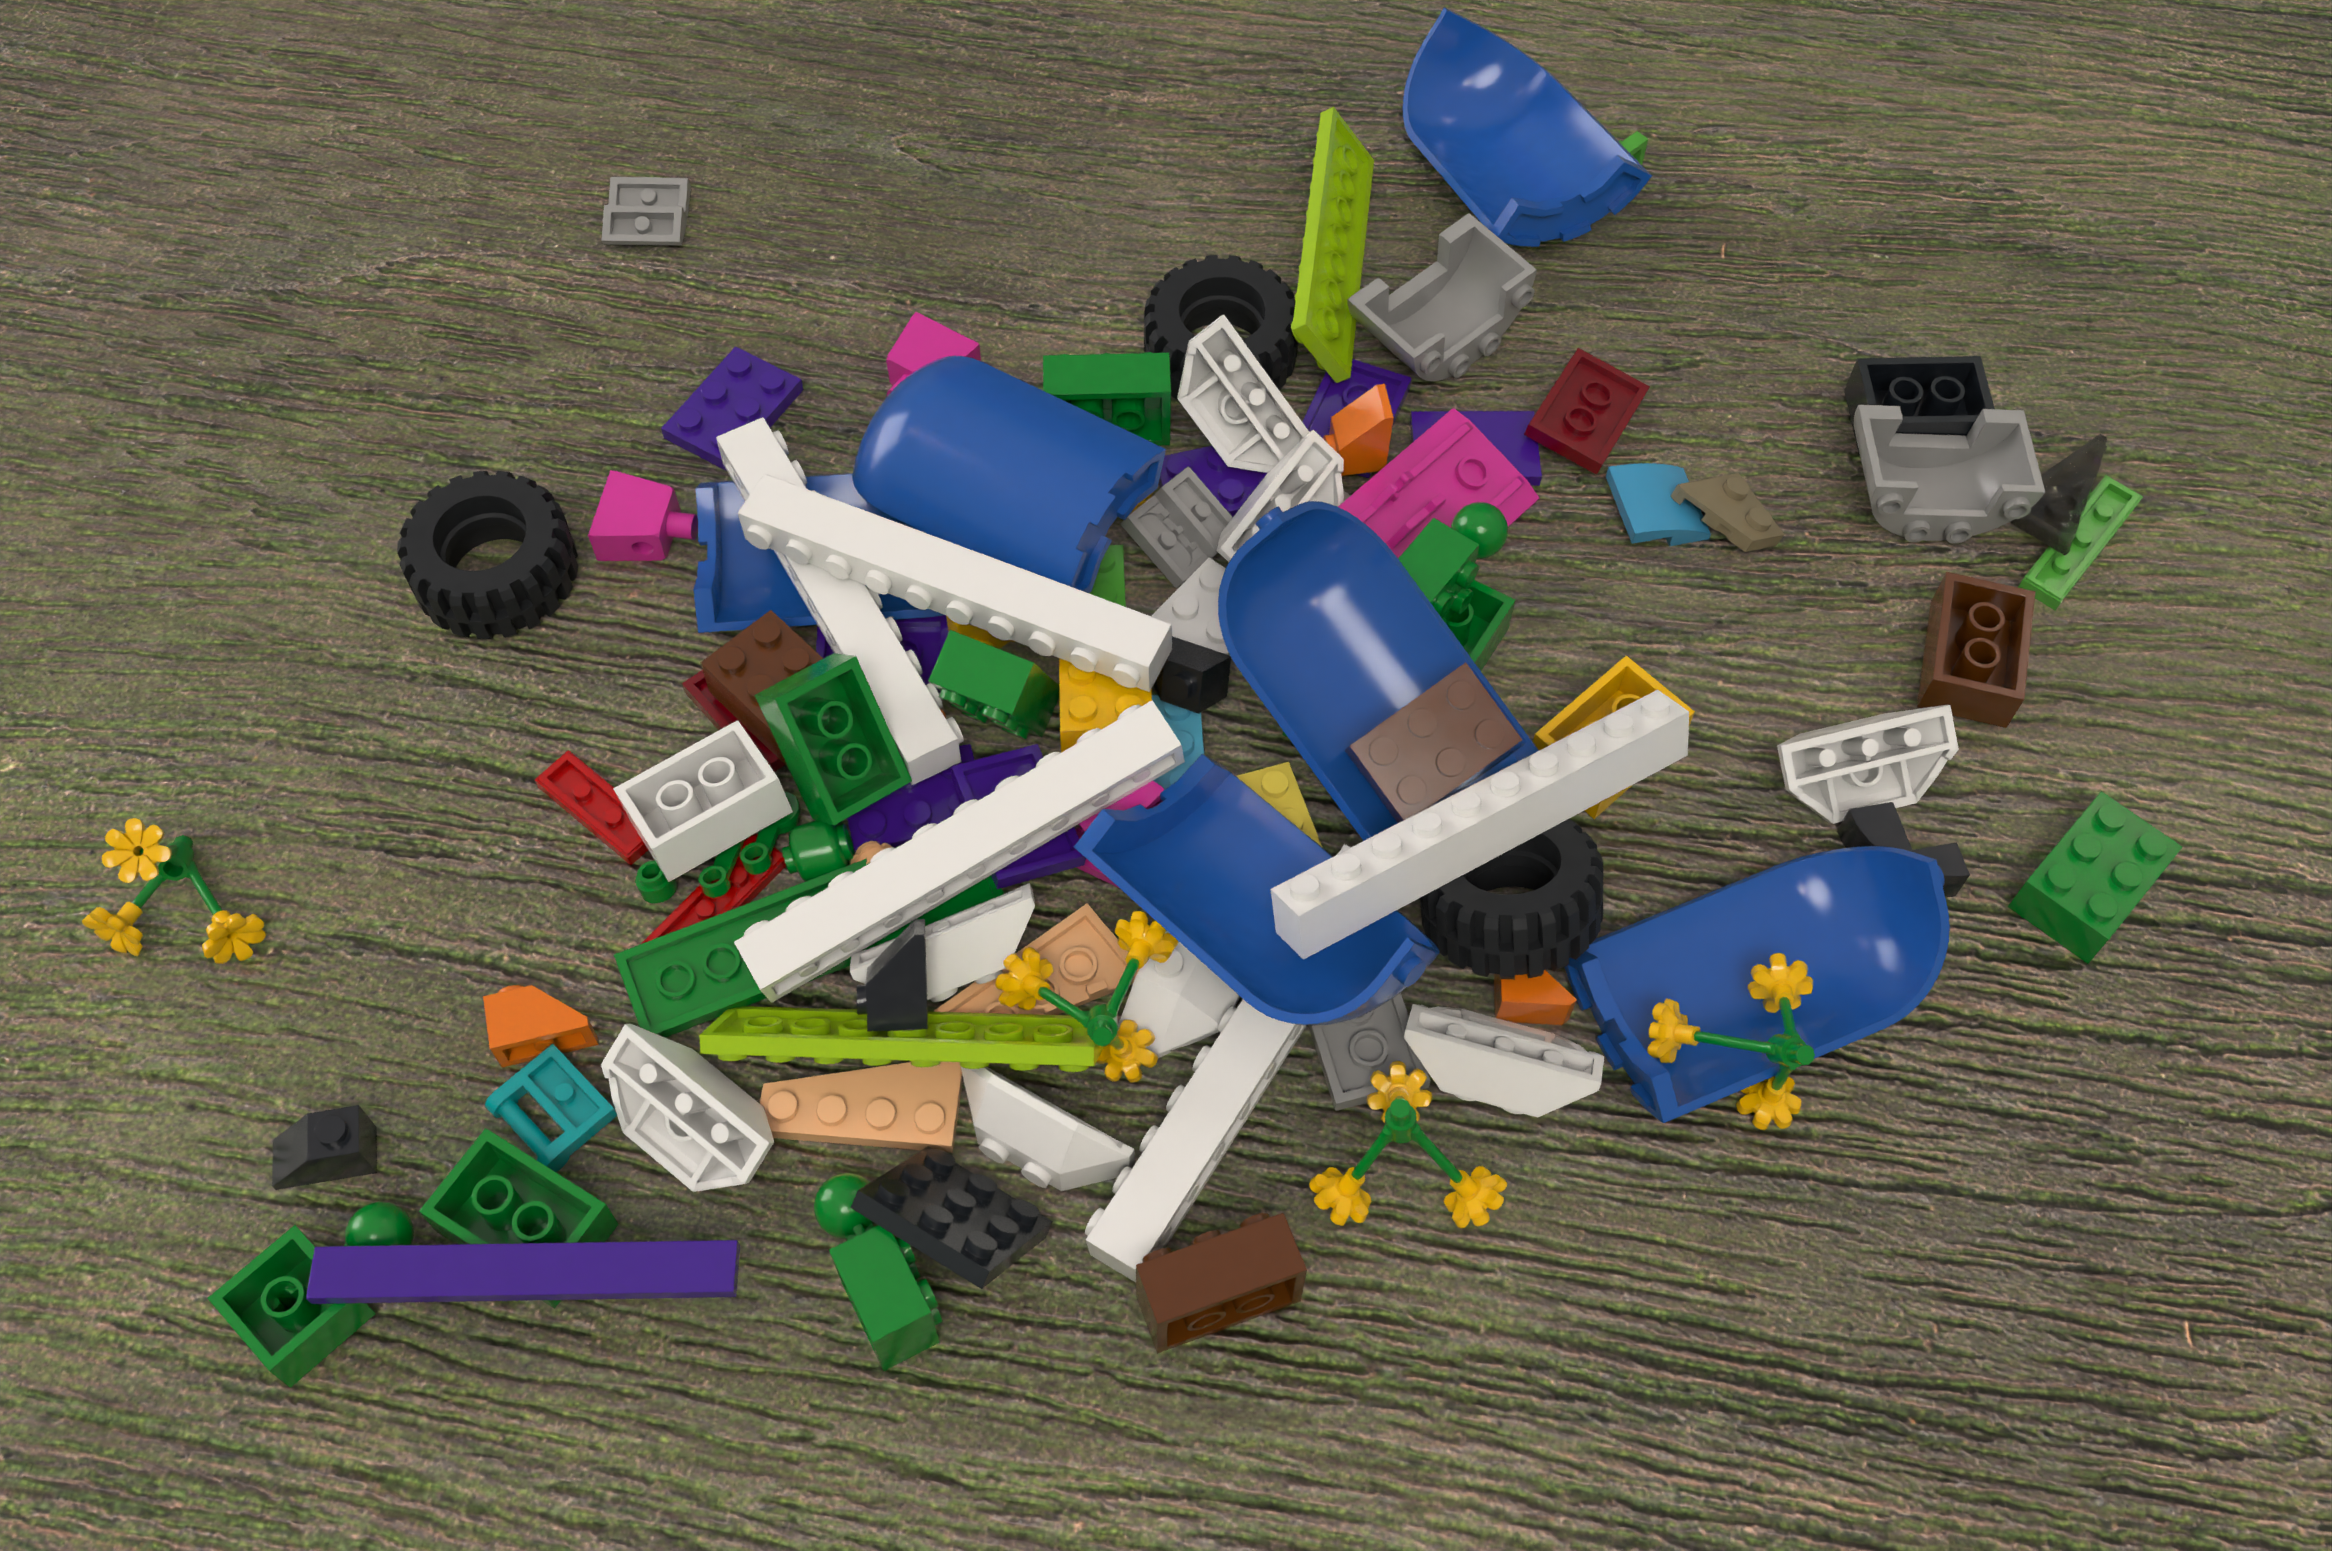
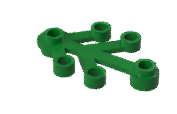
[635,791,801,903]

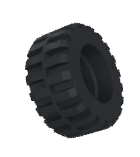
[1144,255,1298,401]
[397,471,578,639]
[1420,819,1603,980]

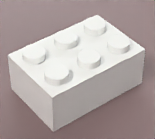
[613,720,793,882]

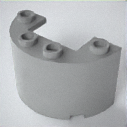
[1347,213,1537,381]
[1854,405,2045,543]

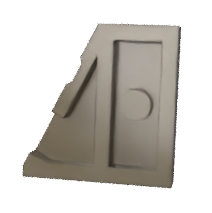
[1671,473,1785,552]

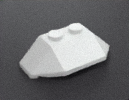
[1177,315,1309,473]
[1216,430,1344,562]
[1777,705,1959,824]
[850,883,1035,1002]
[1118,931,1240,1058]
[1404,1004,1604,1118]
[601,1024,774,1192]
[961,1067,1135,1191]

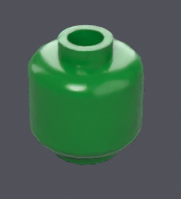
[782,820,855,882]

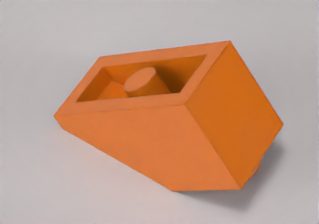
[1323,384,1394,476]
[483,985,599,1068]

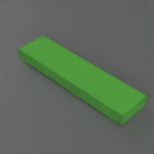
[2018,475,2143,611]

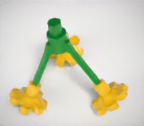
[82,818,266,964]
[995,911,1178,1083]
[1647,953,1815,1130]
[1309,1061,1507,1228]

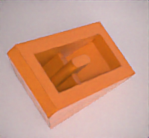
[1494,970,1577,1025]

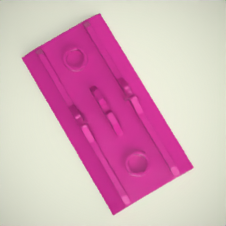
[1338,408,1540,558]

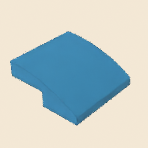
[1606,463,1711,546]

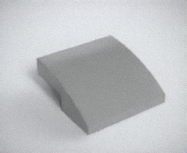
[601,177,691,245]
[1120,466,1233,589]

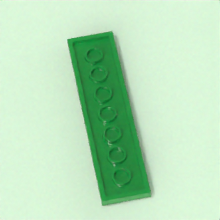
[614,846,1004,1038]

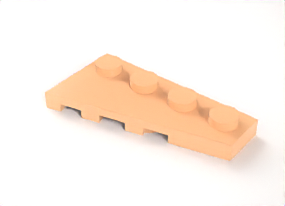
[934,903,1139,1015]
[760,1062,963,1153]

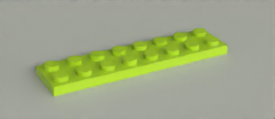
[1291,106,1374,383]
[699,1006,1104,1072]

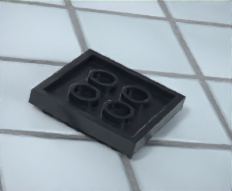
[851,1146,1053,1289]

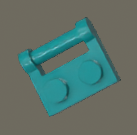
[485,1044,617,1172]

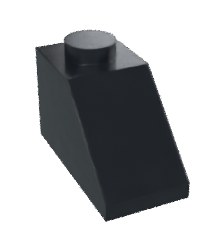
[1153,636,1231,714]
[857,919,928,1032]
[272,1105,377,1190]

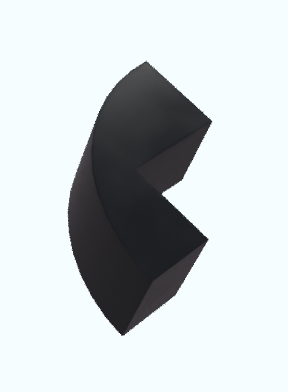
[1837,802,1970,897]

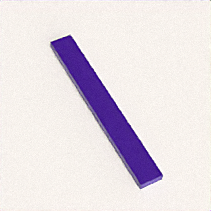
[306,1240,740,1304]

